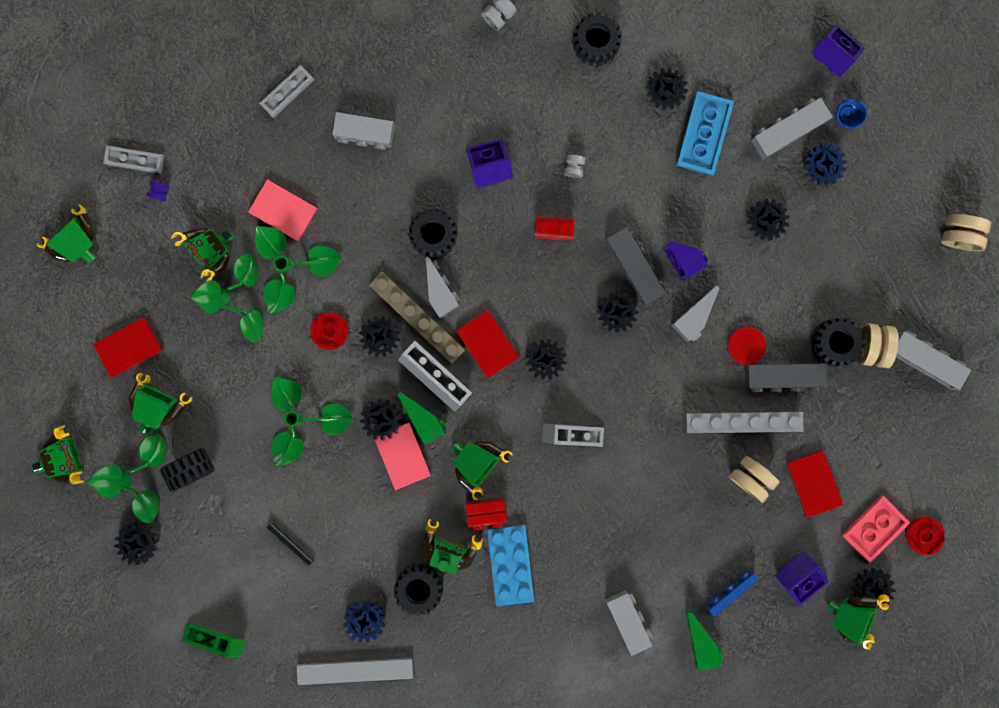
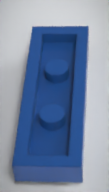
[706,571,759,616]

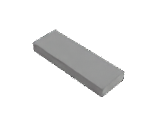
[259,64,315,118]
[103,145,164,174]

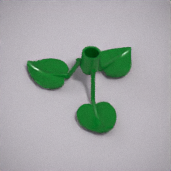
[255,226,341,314]
[190,253,264,343]
[272,377,353,466]
[87,433,167,523]

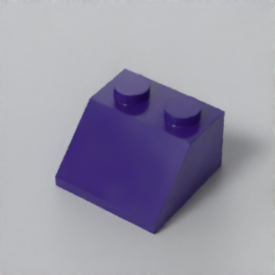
[811,24,865,77]
[465,139,513,188]
[663,242,708,280]
[774,551,829,607]

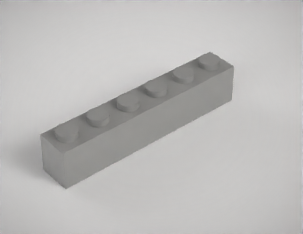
[683,412,803,433]

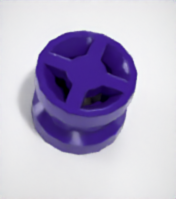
[147,181,169,201]

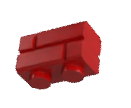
[534,217,575,241]
[466,498,507,530]

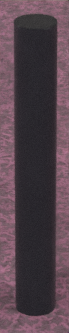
[267,522,314,566]

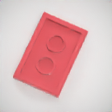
[248,179,317,242]
[375,422,431,490]
[841,495,910,563]

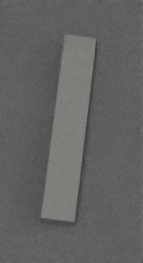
[297,658,414,685]

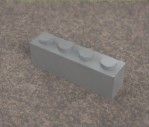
[751,98,832,160]
[896,330,971,390]
[398,341,472,412]

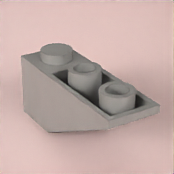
[426,257,460,318]

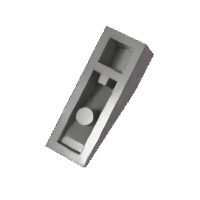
[672,285,719,342]
[542,423,604,447]

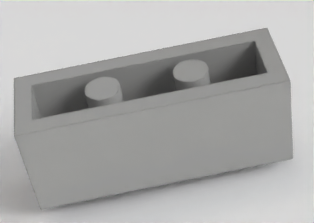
[332,112,395,150]
[605,590,653,656]

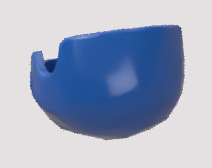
[835,99,868,129]

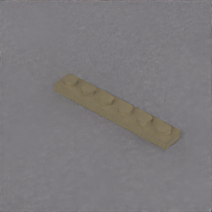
[369,272,465,364]

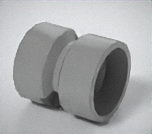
[481,0,517,31]

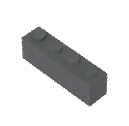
[605,227,666,306]
[745,364,827,392]

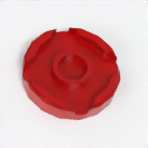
[310,312,349,350]
[727,327,766,365]
[905,516,945,555]

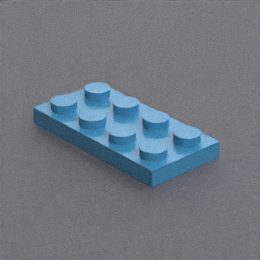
[676,91,734,176]
[487,525,534,606]

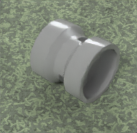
[564,155,585,178]

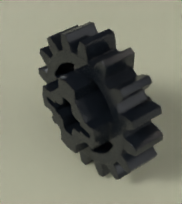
[646,67,688,111]
[746,199,790,241]
[596,291,639,333]
[359,316,401,357]
[525,339,567,380]
[360,399,403,441]
[114,522,159,565]
[851,568,896,610]

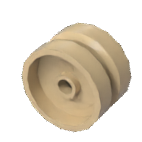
[942,214,991,251]
[857,323,899,368]
[728,456,780,504]

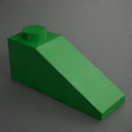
[397,392,447,445]
[685,609,723,671]
[182,623,246,659]

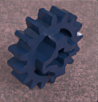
[803,143,847,186]
[343,600,386,643]

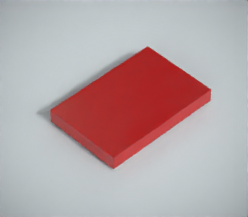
[456,310,520,378]
[93,317,163,378]
[786,450,843,518]

